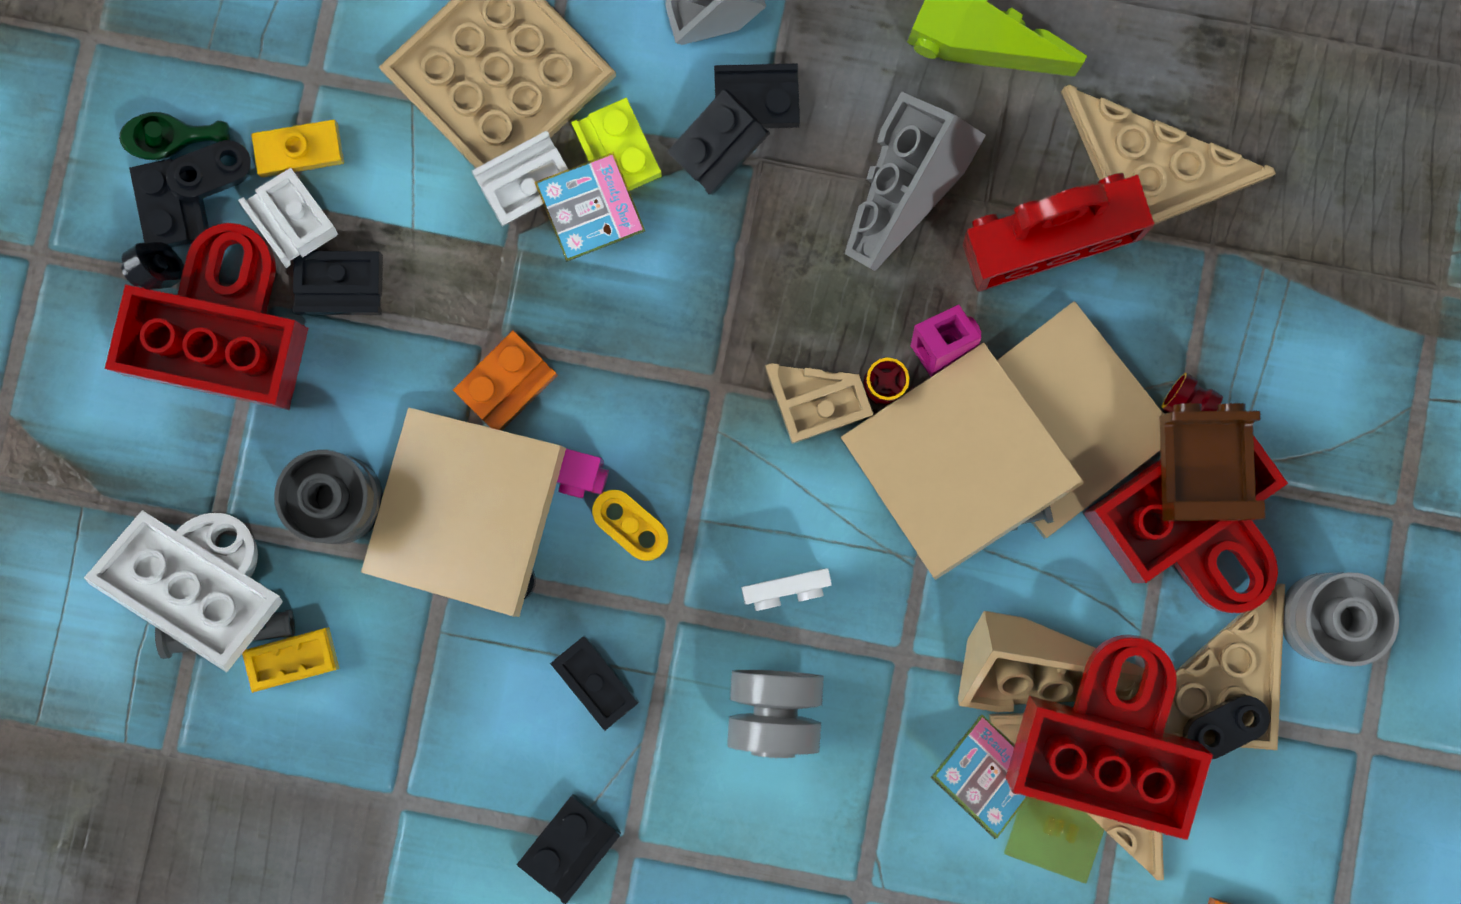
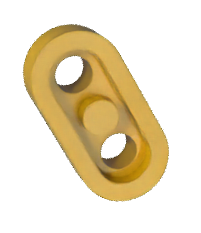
[592,490,669,561]

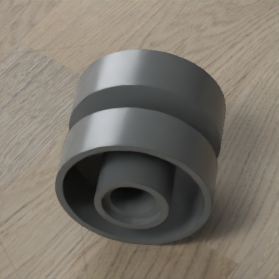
[274,450,383,544]

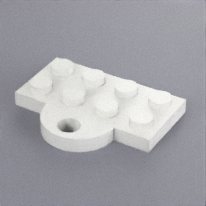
[84,510,283,672]

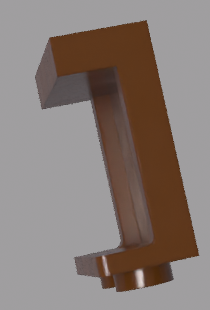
[1160,403,1265,521]

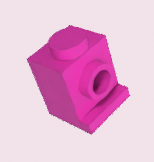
[911,304,981,377]
[557,449,609,499]

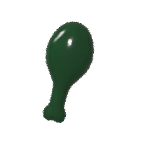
[119,112,230,160]

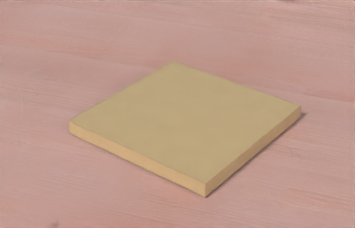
[379,0,616,169]
[997,301,1164,539]
[841,342,1083,580]
[361,407,566,617]

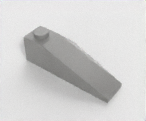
[845,91,986,271]

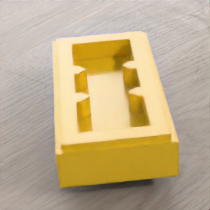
[251,119,344,178]
[242,627,340,693]

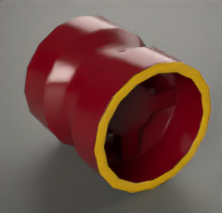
[863,357,910,405]
[1162,372,1223,413]

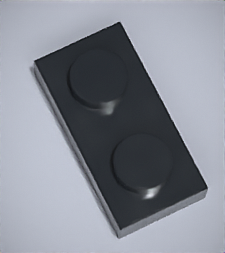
[550,635,639,731]

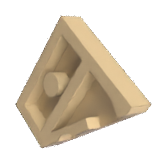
[765,363,873,444]

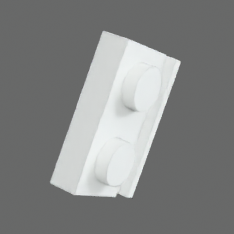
[472,130,569,227]
[238,168,339,268]
[741,568,832,611]

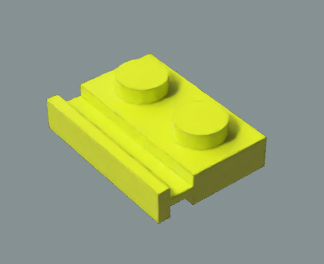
[571,97,662,192]

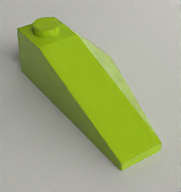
[907,0,1087,77]

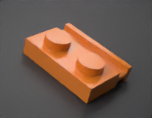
[453,330,558,431]

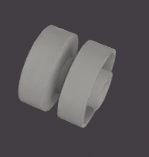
[1283,572,1399,666]
[727,670,824,758]

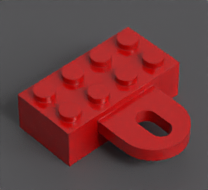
[963,173,1155,292]
[104,223,309,410]
[1083,435,1288,613]
[1005,635,1213,840]

